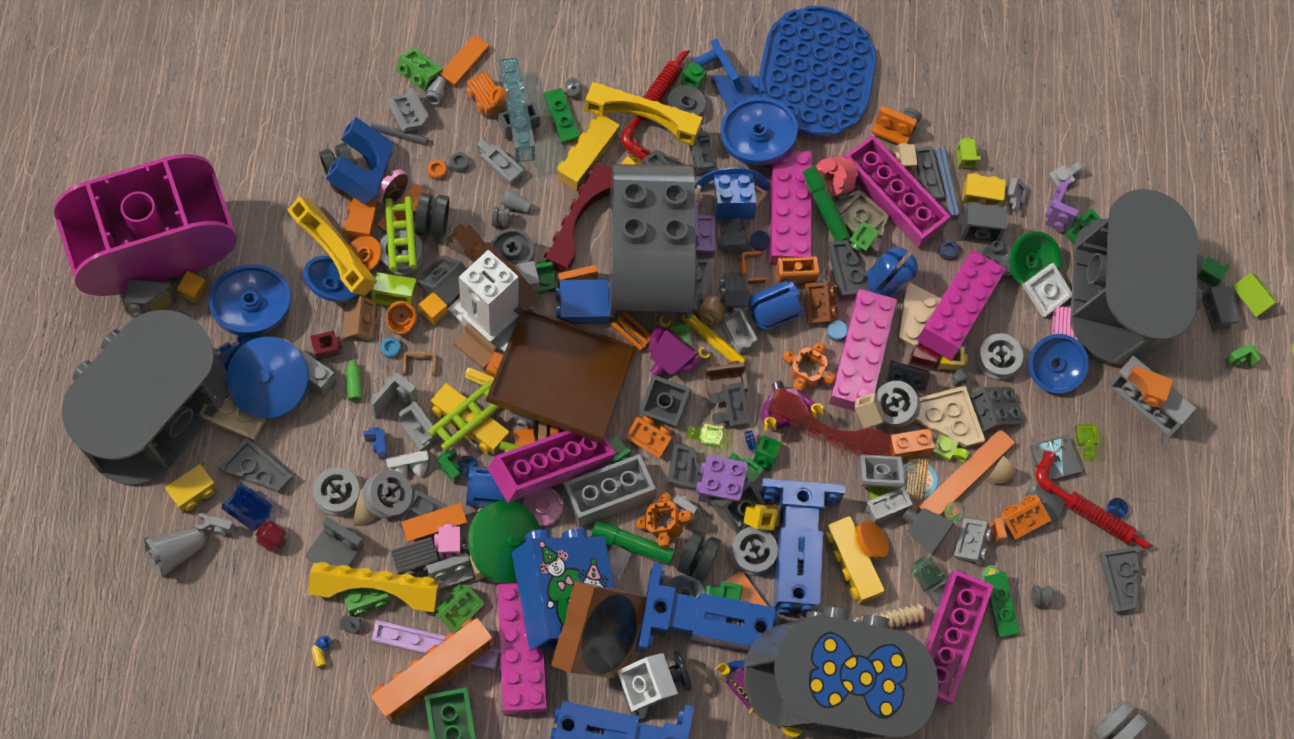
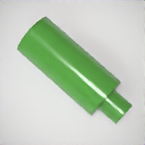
[346,360,363,402]

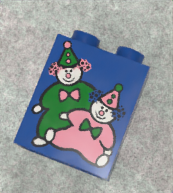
[511,528,615,651]

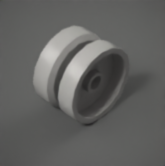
[1093,700,1148,739]

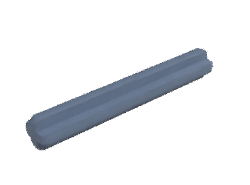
[935,147,961,218]

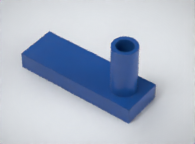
[693,38,743,91]

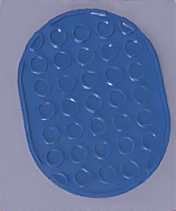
[758,6,876,137]

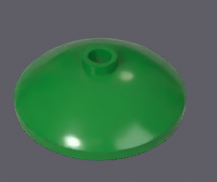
[1009,231,1062,287]

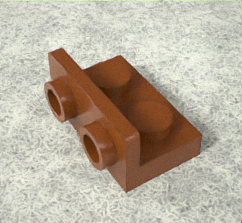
[805,281,839,323]

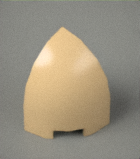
[986,456,1016,485]
[354,489,382,526]

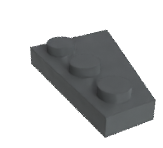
[827,240,871,298]
[218,437,293,493]

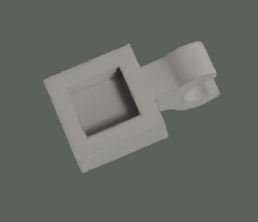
[1047,161,1084,189]
[1004,178,1028,214]
[195,513,235,536]

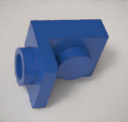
[363,427,387,459]

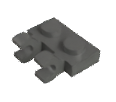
[708,382,750,426]

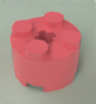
[816,156,858,197]

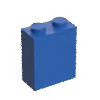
[556,280,609,324]

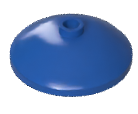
[303,256,359,302]
[1028,334,1089,394]

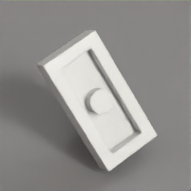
[386,450,429,477]

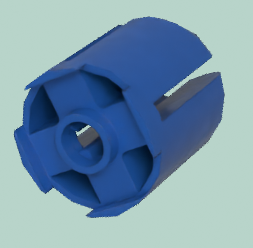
[866,247,918,298]
[749,280,805,331]
[466,466,517,508]

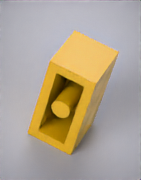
[962,173,1006,206]
[165,464,217,513]

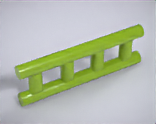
[385,196,417,271]
[427,380,500,452]

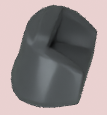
[565,77,582,98]
[951,368,969,386]
[339,615,362,633]

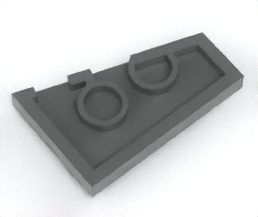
[1099,546,1140,613]

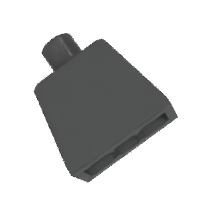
[902,508,954,555]

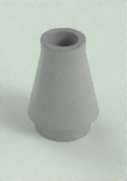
[425,76,446,105]
[501,190,531,213]

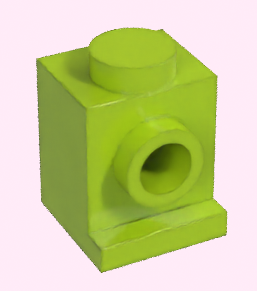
[956,137,981,168]

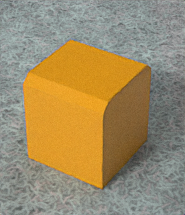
[177,271,208,304]
[419,292,448,325]

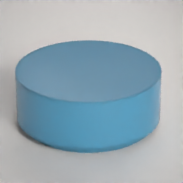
[827,320,847,341]
[381,337,401,359]

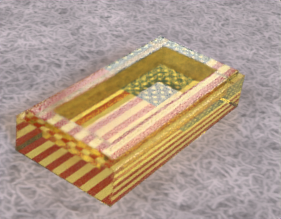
[904,457,929,500]

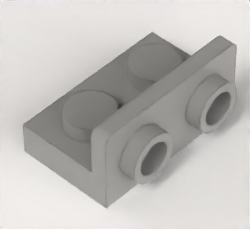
[954,518,993,566]
[427,553,473,590]

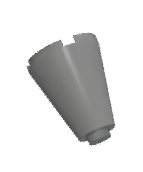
[143,528,206,577]

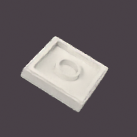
[1022,263,1072,317]

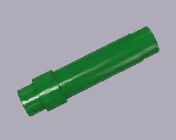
[802,165,849,241]
[591,521,675,565]

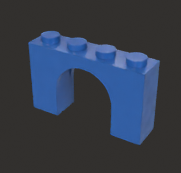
[326,117,394,205]

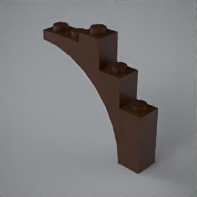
[447,224,541,311]

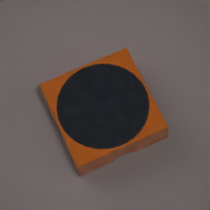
[551,581,647,679]

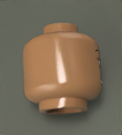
[698,295,727,325]

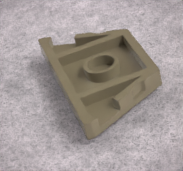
[833,190,889,255]

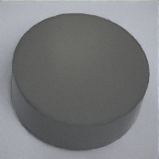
[450,152,469,173]

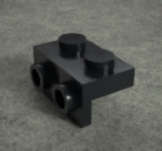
[886,360,930,391]

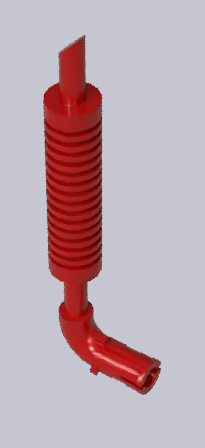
[621,50,690,160]
[1035,450,1154,549]

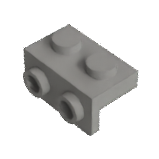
[387,87,429,132]

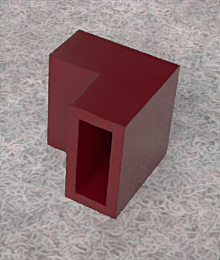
[908,345,939,371]

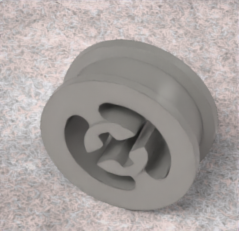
[380,229,424,276]
[976,333,1023,380]
[876,381,921,428]
[313,467,360,516]
[363,470,412,518]
[730,527,778,575]

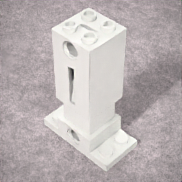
[448,250,519,355]

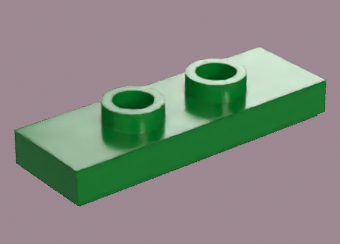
[544,88,580,144]
[984,572,1020,637]

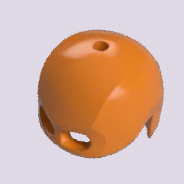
[386,301,417,335]

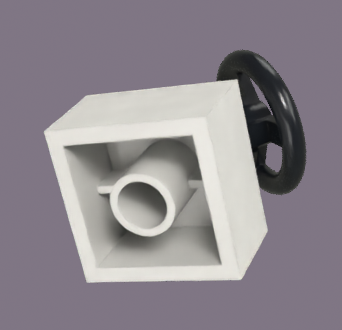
[617,651,692,712]

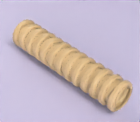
[854,604,925,629]

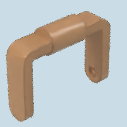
[403,351,436,375]

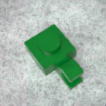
[728,452,764,483]
[705,582,743,601]

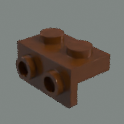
[704,361,748,397]

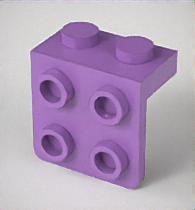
[1045,178,1078,233]
[695,202,715,254]
[696,455,747,503]

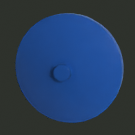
[720,97,798,165]
[209,264,291,337]
[226,337,309,419]

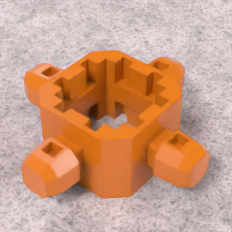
[782,342,836,392]
[636,492,693,549]

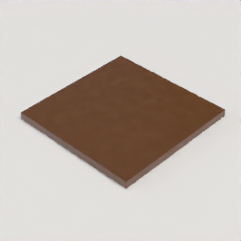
[485,309,636,443]

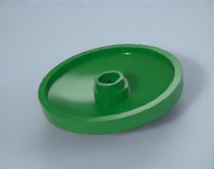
[468,500,541,584]

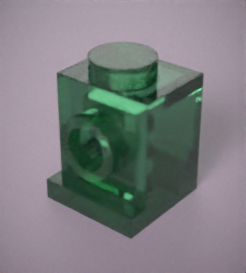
[911,557,945,592]

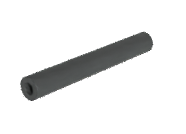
[371,122,428,145]

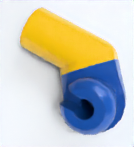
[311,635,331,668]

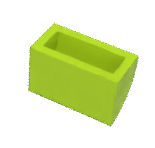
[372,272,416,306]
[1232,272,1279,317]

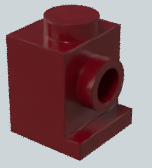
[310,330,342,361]

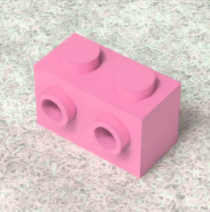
[434,524,461,561]

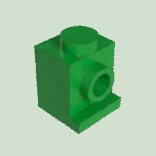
[681,62,707,90]
[1197,257,1230,287]

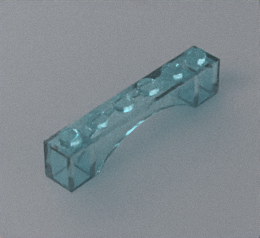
[499,57,536,163]

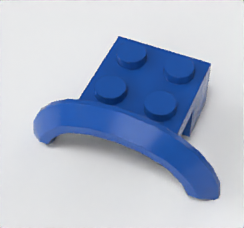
[695,167,769,220]

